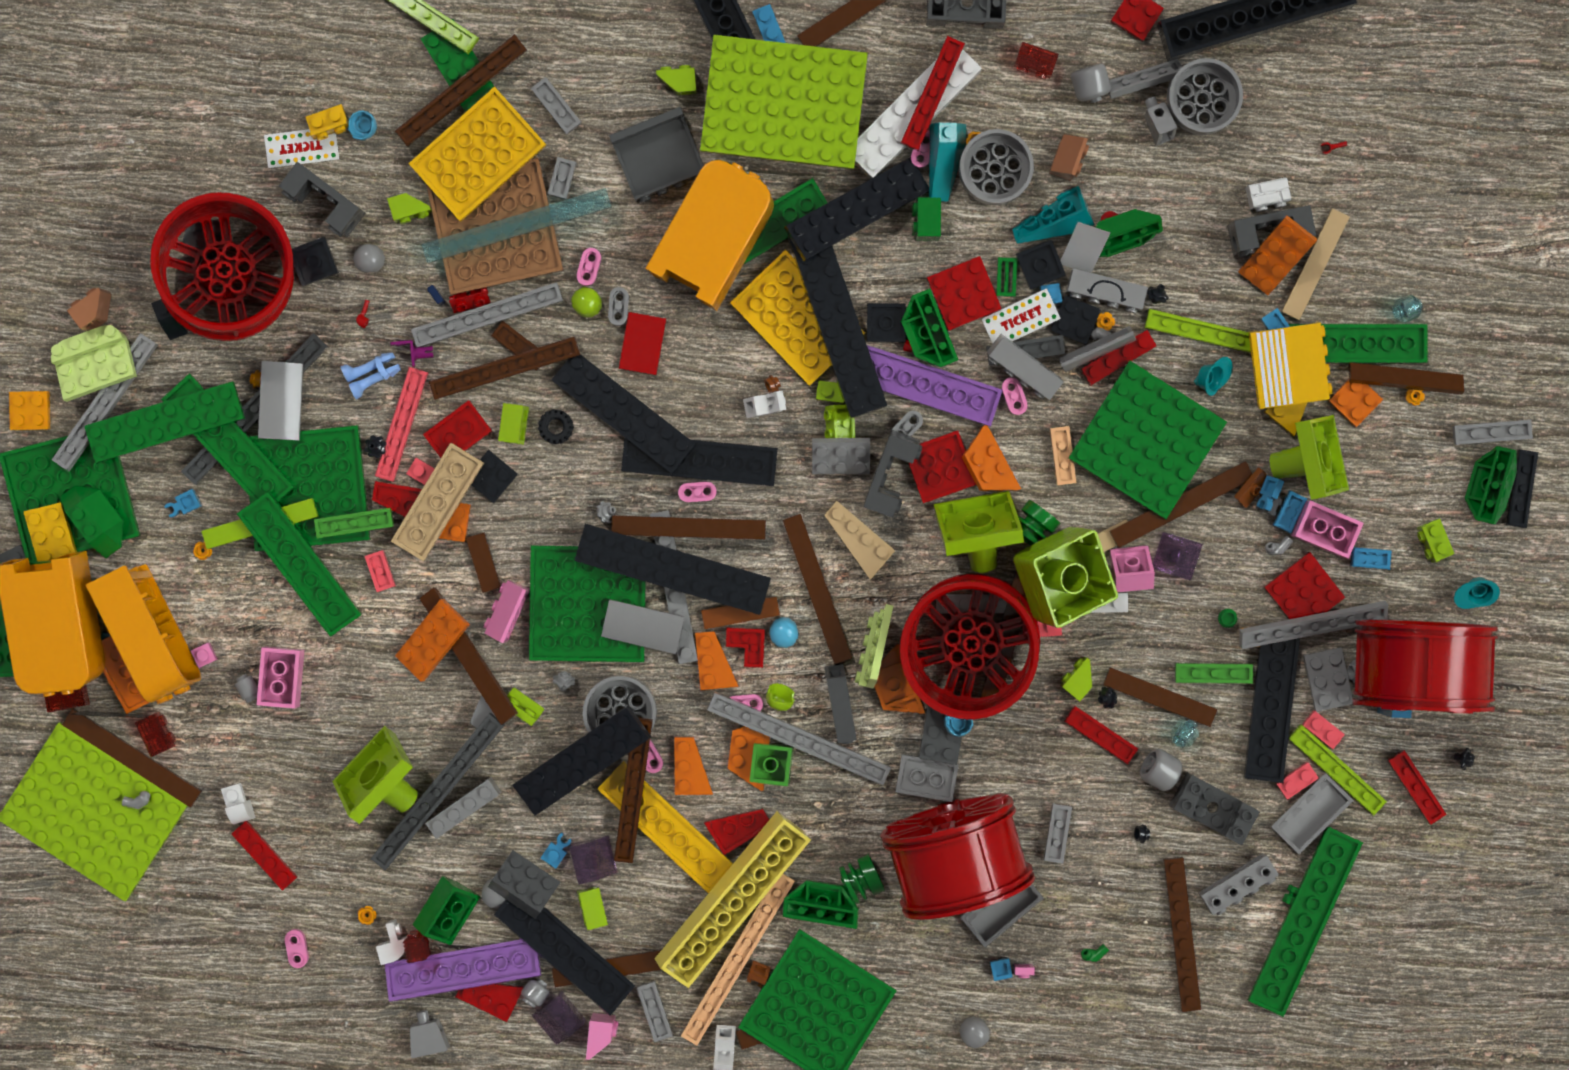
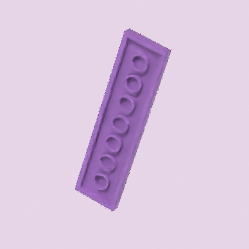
[867,345,1003,426]
[385,939,542,1002]

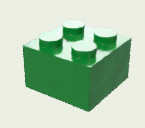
[912,197,941,241]

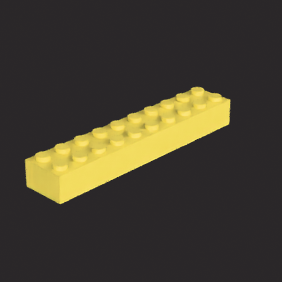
[655,811,811,988]

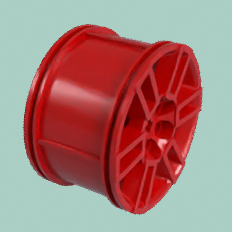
[150,192,294,341]
[900,573,1040,719]
[1352,620,1498,714]
[880,793,1035,920]

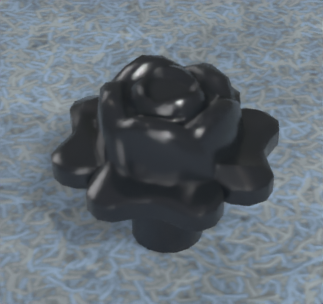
[1147,284,1169,304]
[364,435,387,458]
[1098,687,1117,709]
[1454,748,1475,771]

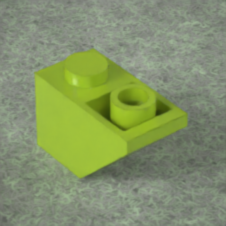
[656,65,697,95]
[387,193,432,224]
[1060,657,1092,702]

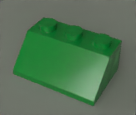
[412,876,481,945]

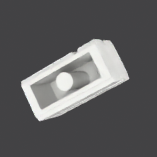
[1246,178,1291,212]

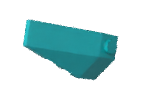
[929,122,966,202]
[1012,186,1095,244]

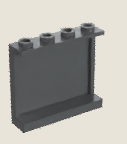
[609,107,704,203]

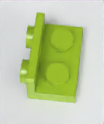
[824,405,855,438]
[1417,519,1455,563]
[507,687,544,726]

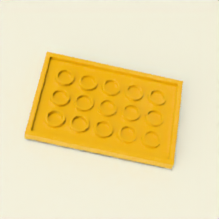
[408,87,547,222]
[730,250,865,386]

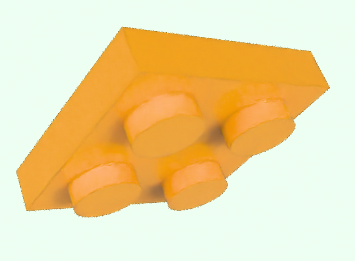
[9,391,50,430]

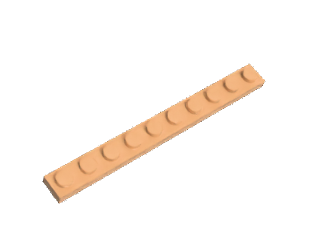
[681,873,795,1046]

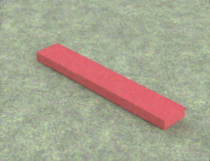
[375,367,428,482]

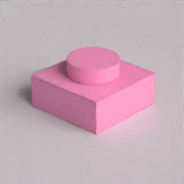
[191,642,218,668]
[1013,964,1035,978]

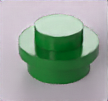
[1218,609,1238,628]

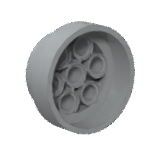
[1166,58,1243,135]
[959,129,1034,205]
[583,675,657,732]

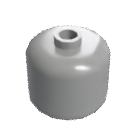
[1071,63,1111,103]
[1140,749,1182,791]

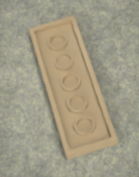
[391,443,484,561]

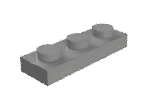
[531,77,582,135]
[1043,803,1072,864]
[637,981,673,1042]

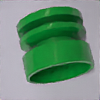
[1018,499,1061,545]
[839,854,885,904]

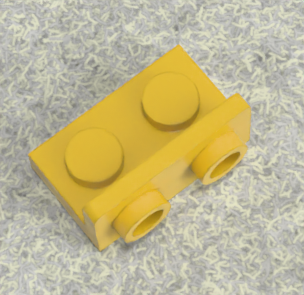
[305,104,348,141]

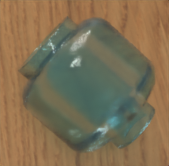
[1392,295,1423,322]
[1170,719,1199,748]

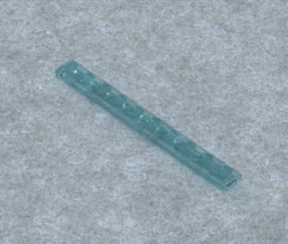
[421,188,612,264]

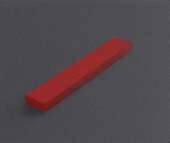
[900,36,965,151]

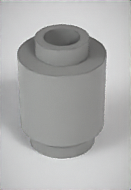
[234,674,258,703]

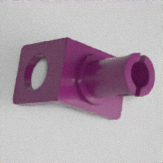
[390,340,434,368]

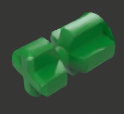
[1282,885,1299,905]

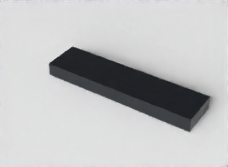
[1506,449,1539,528]

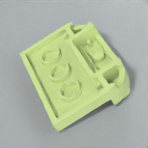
[51,325,137,402]
[855,604,893,689]

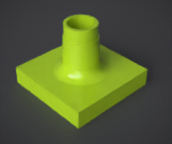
[1269,415,1349,500]
[934,491,1024,573]
[332,726,418,824]

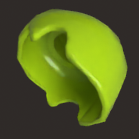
[571,287,602,318]
[766,683,795,711]

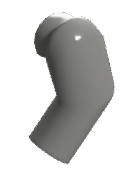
[1091,327,1112,340]
[1265,536,1293,555]
[122,791,150,809]

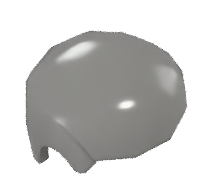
[353,244,385,273]
[482,878,506,909]
[959,1017,990,1049]

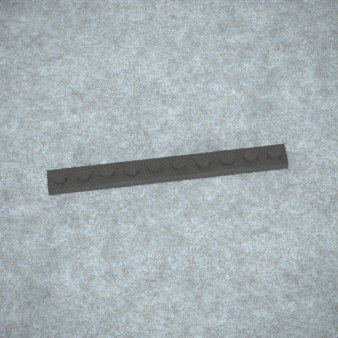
[181,333,328,485]
[370,713,505,870]

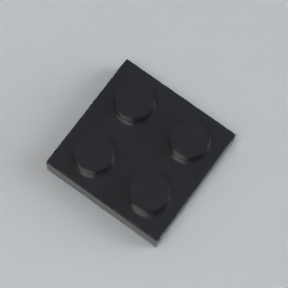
[292,237,339,287]
[1016,240,1066,290]
[1050,295,1101,345]
[867,303,906,342]
[471,449,518,503]

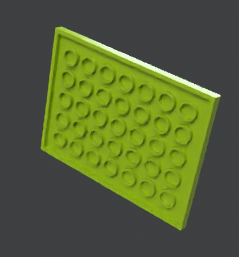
[700,35,868,170]
[0,722,188,902]

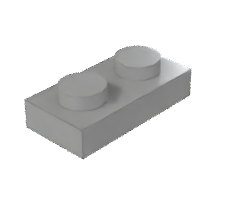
[548,157,577,200]

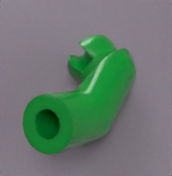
[1081,944,1110,962]

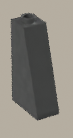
[824,663,857,744]

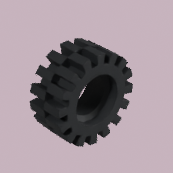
[538,409,574,444]

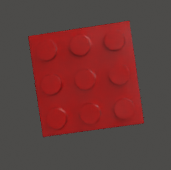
[927,256,1002,331]
[908,430,976,503]
[1264,552,1345,620]

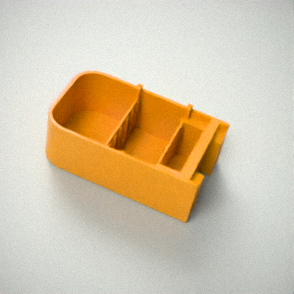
[645,160,774,311]
[0,551,105,697]
[86,564,201,704]

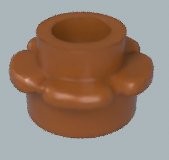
[764,375,781,393]

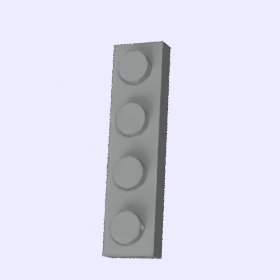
[1108,59,1182,99]
[1452,420,1533,445]

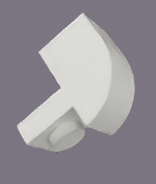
[743,391,786,418]
[221,783,256,824]
[376,919,409,965]
[713,1025,736,1070]

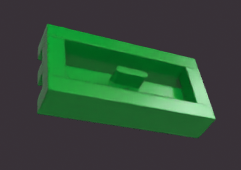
[996,257,1017,297]

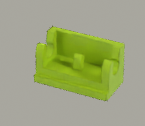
[498,403,529,445]
[577,887,608,930]

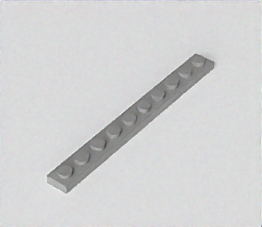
[707,692,891,785]

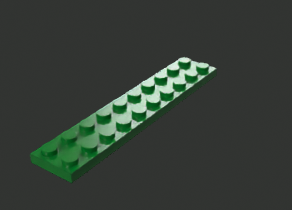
[1247,827,1363,1017]

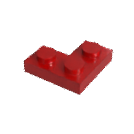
[726,627,765,668]

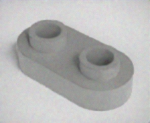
[608,287,629,326]
[892,411,923,436]

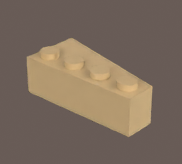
[824,501,895,580]

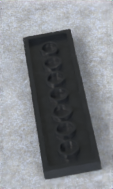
[784,157,929,261]
[552,355,696,475]
[621,438,778,486]
[1244,638,1300,783]
[512,705,651,816]
[494,900,635,1016]

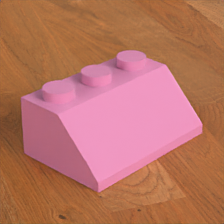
[483,580,530,643]

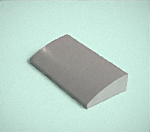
[1059,326,1136,372]
[258,361,303,441]
[601,599,685,654]
[1271,773,1354,855]
[960,884,1044,948]

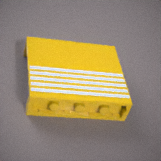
[1248,321,1332,409]

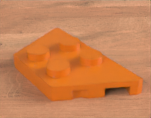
[962,425,1021,491]
[874,644,925,714]
[728,726,770,791]

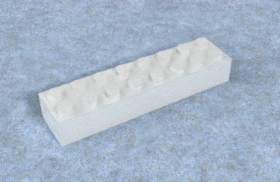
[855,50,982,179]

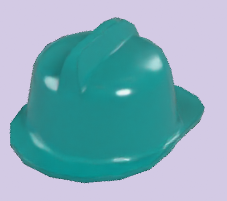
[1194,357,1233,396]
[1454,577,1500,609]

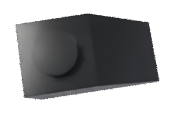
[151,299,189,340]

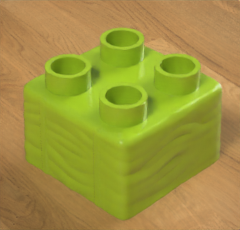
[1013,527,1118,628]

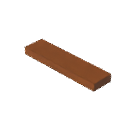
[701,596,780,629]

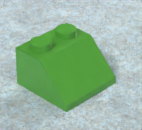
[749,743,794,786]

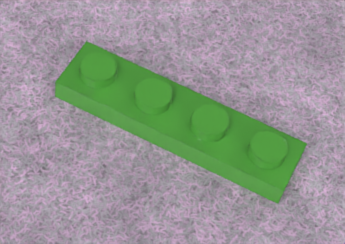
[314,508,394,538]
[1175,663,1253,683]

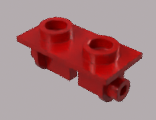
[449,287,491,313]

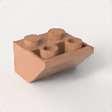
[1049,134,1089,181]
[67,288,111,331]

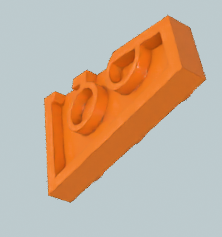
[695,631,739,690]
[674,737,713,795]

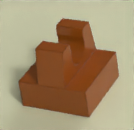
[747,960,771,987]

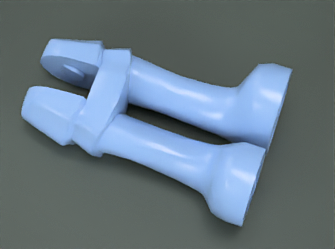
[341,353,401,399]

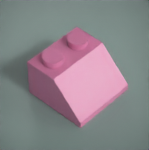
[1110,546,1155,592]
[586,1013,618,1060]

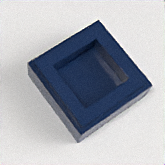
[427,285,446,306]

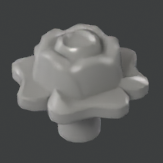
[597,501,616,524]
[553,671,575,691]

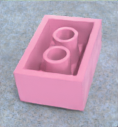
[1291,501,1364,559]
[257,646,305,709]

